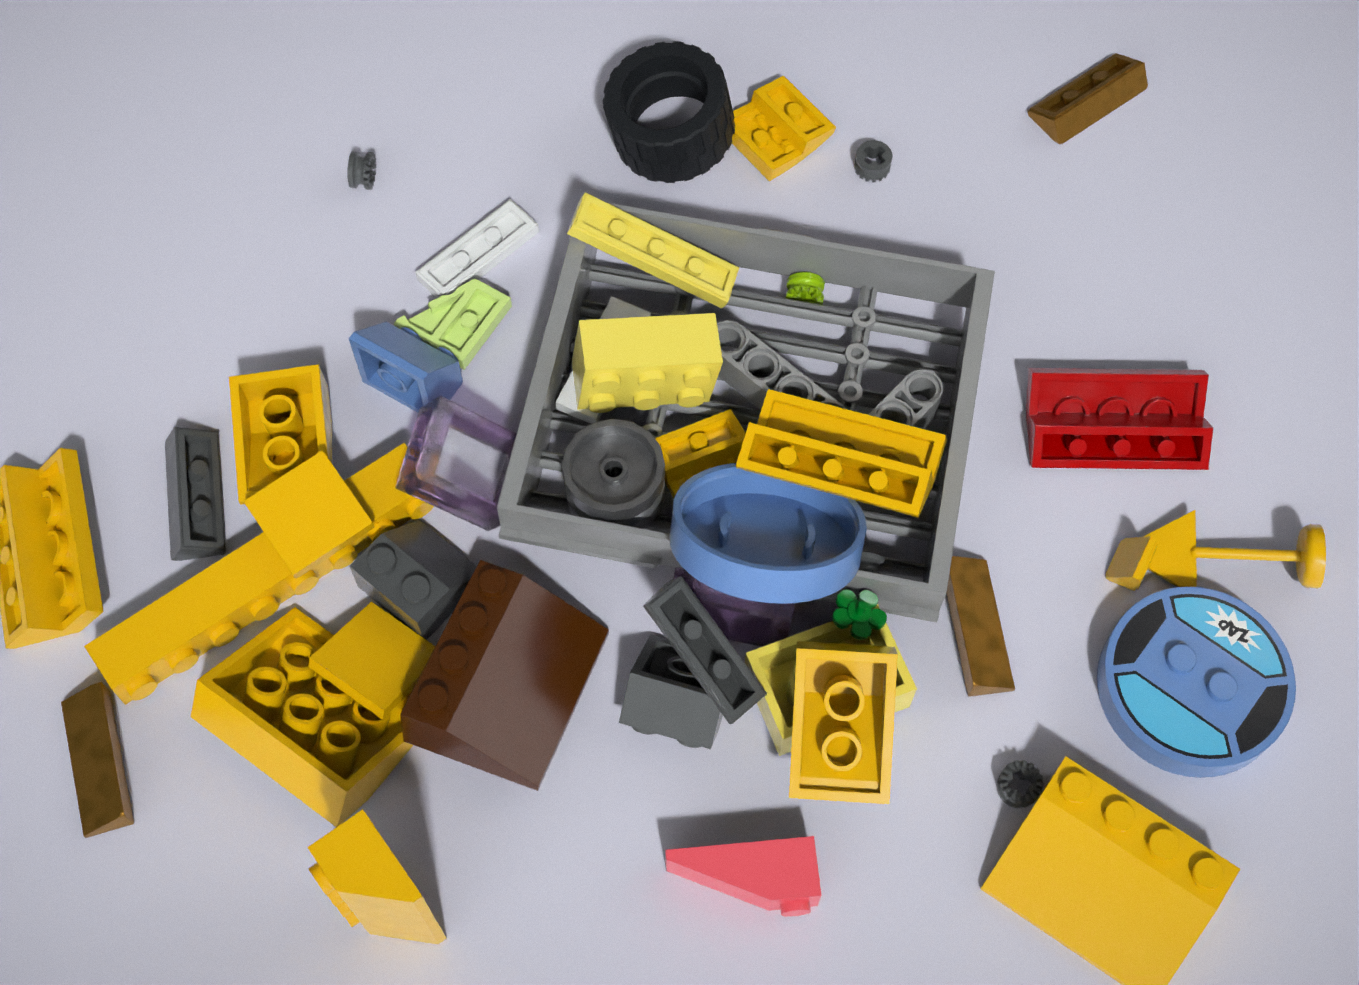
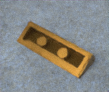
[1027,53,1148,144]
[946,556,1015,697]
[61,682,134,838]

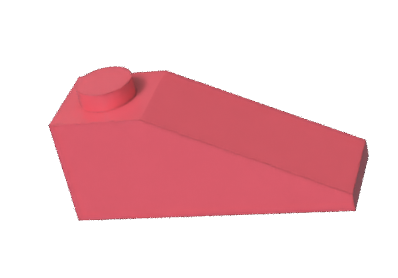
[665,836,822,917]

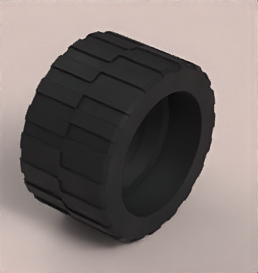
[603,41,735,183]

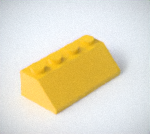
[307,809,447,945]

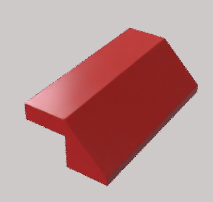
[1026,368,1213,470]

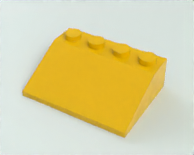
[191,607,413,827]
[980,756,1240,985]

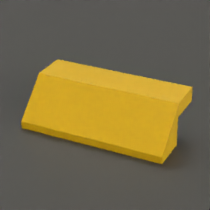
[735,389,947,518]
[0,448,103,649]

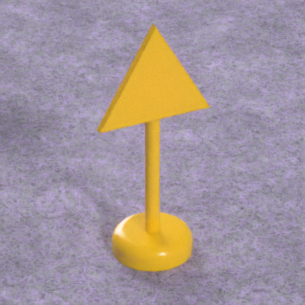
[1143,510,1326,589]

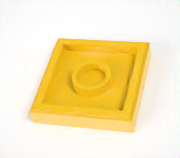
[243,450,375,579]
[308,601,435,720]

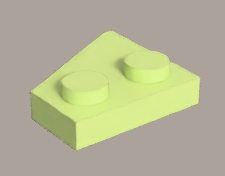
[394,278,512,370]

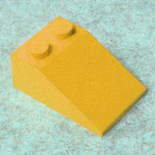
[229,364,332,505]
[789,641,898,804]

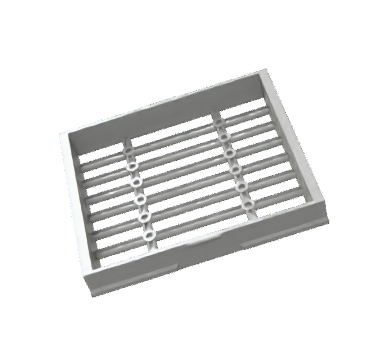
[497,202,995,623]

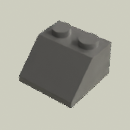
[349,520,477,640]
[619,634,723,749]

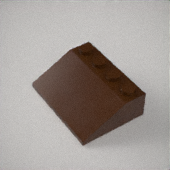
[400,560,609,791]

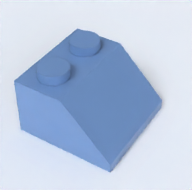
[349,321,463,422]

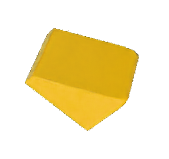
[1105,536,1158,591]

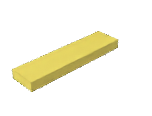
[567,192,739,309]

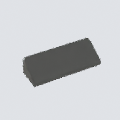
[165,427,226,561]
[643,576,767,724]

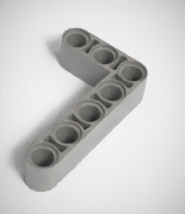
[717,320,943,429]

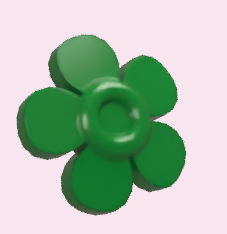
[832,589,887,640]

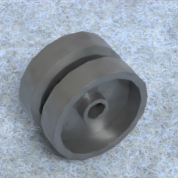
[562,419,665,529]

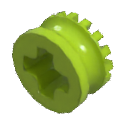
[786,272,825,305]

